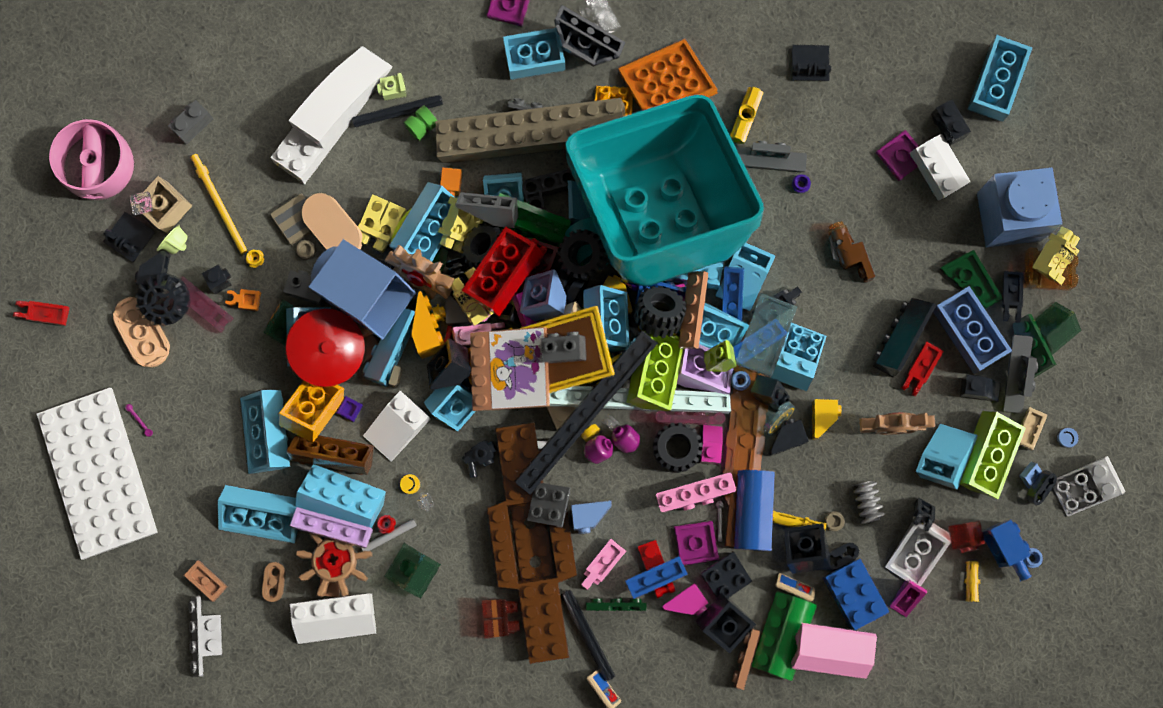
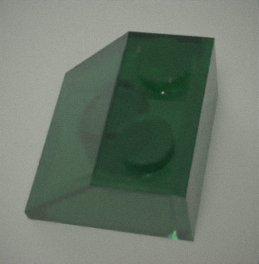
[384,543,441,599]

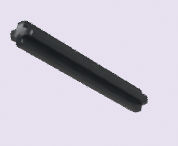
[352,95,443,128]
[561,590,615,681]

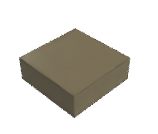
[388,365,403,388]

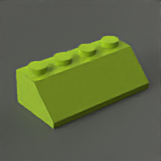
[626,331,684,411]
[960,411,1026,499]

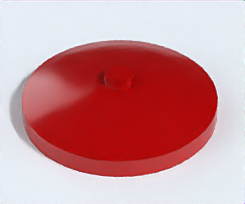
[285,309,365,387]

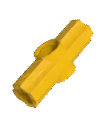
[730,87,763,144]

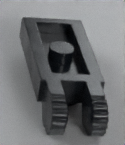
[1002,271,1024,323]
[912,497,936,532]

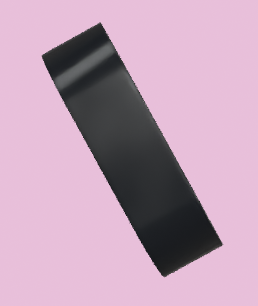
[1026,470,1057,505]
[829,543,859,570]

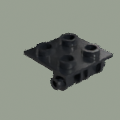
[792,45,831,81]
[103,212,155,262]
[701,551,753,598]

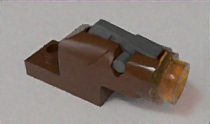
[828,221,875,283]

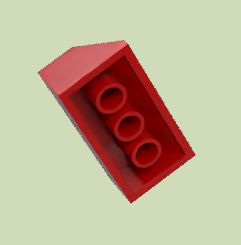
[462,227,543,316]

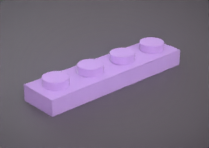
[290,507,372,548]

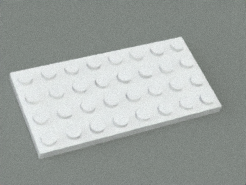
[37,388,158,560]

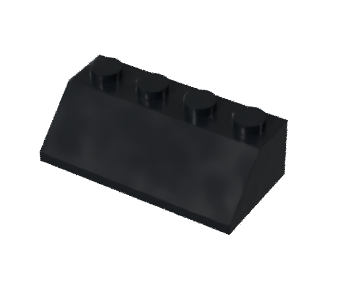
[872,298,936,377]

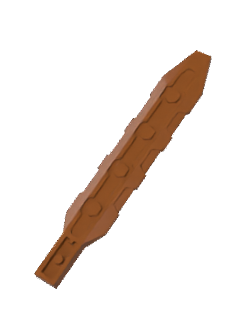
[723,318,773,547]

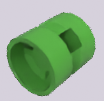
[403,105,437,141]

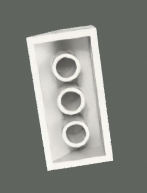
[290,594,376,644]

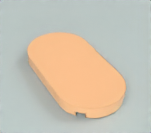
[302,193,363,250]
[113,297,170,367]

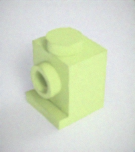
[377,73,406,100]

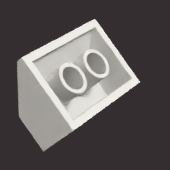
[910,134,970,201]

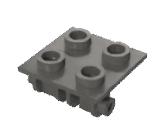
[527,483,571,527]

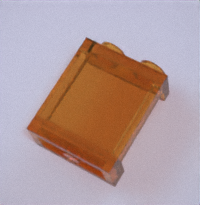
[1025,247,1078,291]

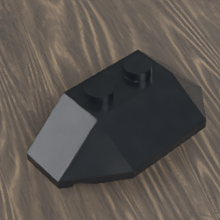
[554,5,625,67]

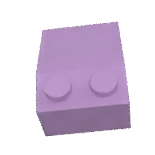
[677,344,733,395]

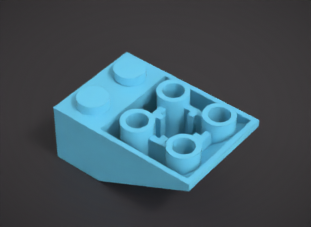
[716,243,775,311]
[771,323,826,391]
[916,424,977,489]

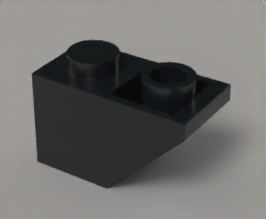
[750,375,790,413]

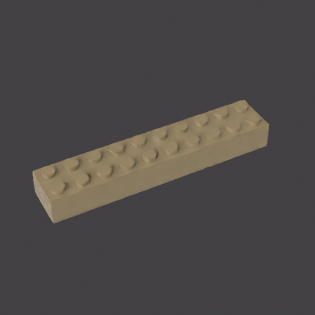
[435,98,625,163]

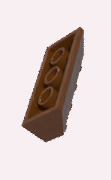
[287,435,374,475]

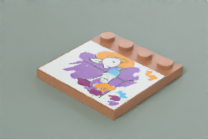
[470,327,550,411]

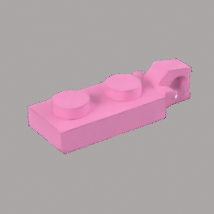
[581,539,626,590]

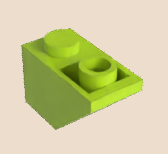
[704,340,736,372]

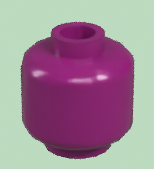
[611,424,640,453]
[584,435,613,464]

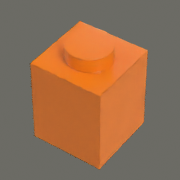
[440,167,463,197]

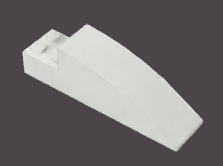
[270,46,392,184]

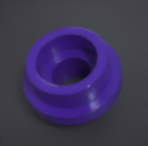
[792,174,811,193]

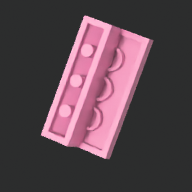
[791,623,877,679]

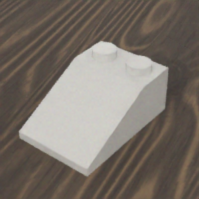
[363,391,431,462]
[885,523,952,587]

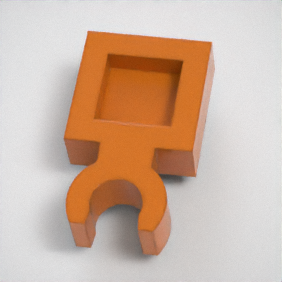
[225,289,261,311]

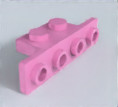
[656,473,736,512]

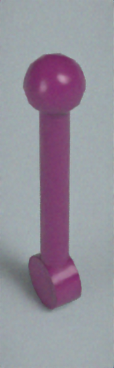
[125,404,153,437]

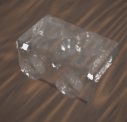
[579,0,620,33]

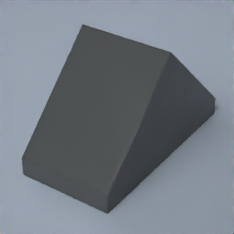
[445,296,472,327]

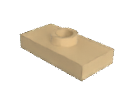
[1019,407,1047,451]

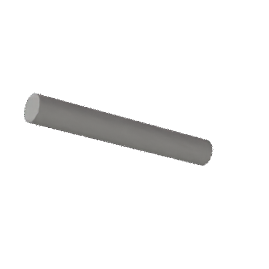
[361,519,417,551]

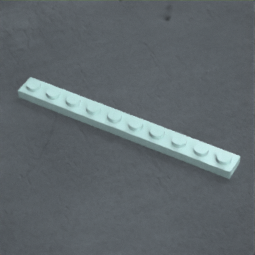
[549,386,731,414]

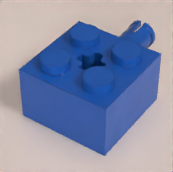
[981,520,1032,581]

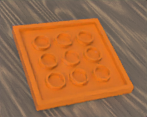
[618,39,718,111]

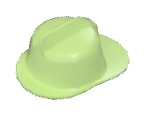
[157,225,188,254]

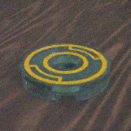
[763,402,795,435]

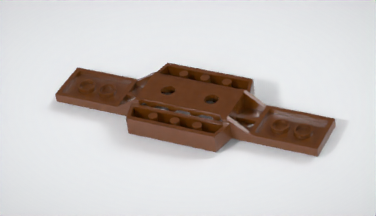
[488,423,577,664]

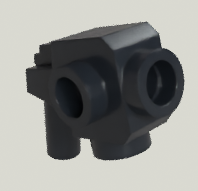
[462,440,497,478]

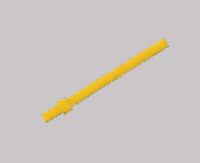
[191,154,247,254]

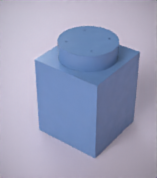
[977,168,1062,247]
[309,239,416,340]

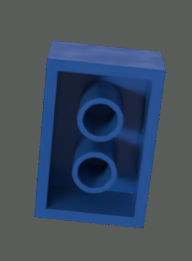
[822,559,889,631]

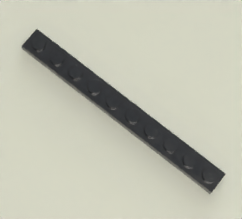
[515,330,658,494]

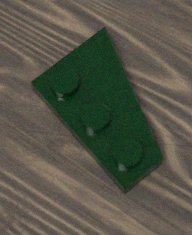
[940,250,1003,309]
[1013,314,1057,378]
[586,599,647,611]

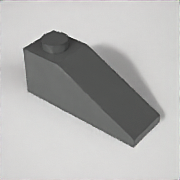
[456,192,518,228]

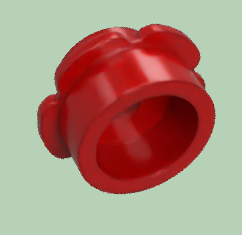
[377,515,396,534]

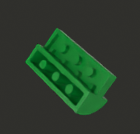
[499,193,571,248]
[752,591,817,681]

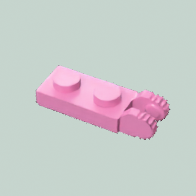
[452,322,505,347]

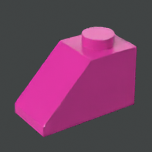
[700,425,723,465]
[662,584,708,616]

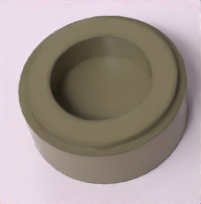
[296,240,316,260]
[824,512,845,531]

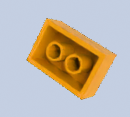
[279,381,344,443]

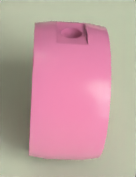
[49,119,134,200]

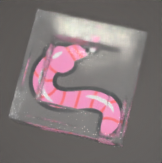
[130,191,153,216]

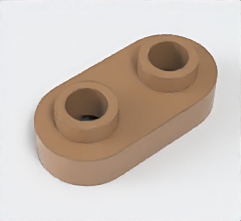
[262,562,285,602]

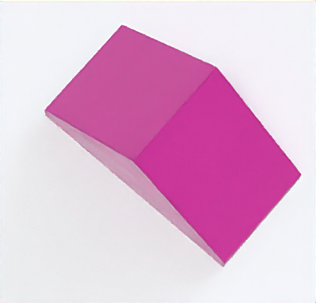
[890,580,927,617]

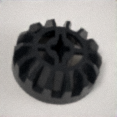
[135,273,191,326]

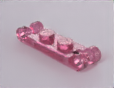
[180,276,234,333]
[655,411,725,425]

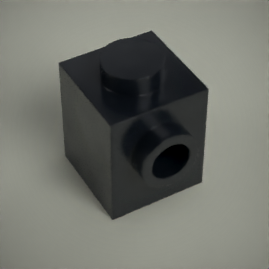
[201,264,232,294]

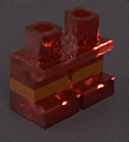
[482,599,520,639]

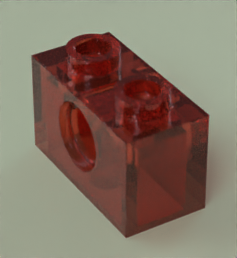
[948,521,985,553]

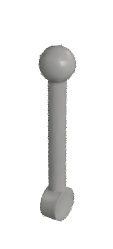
[716,501,723,542]

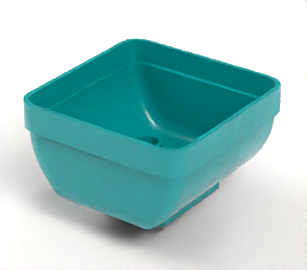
[565,95,764,286]

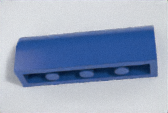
[734,470,775,551]

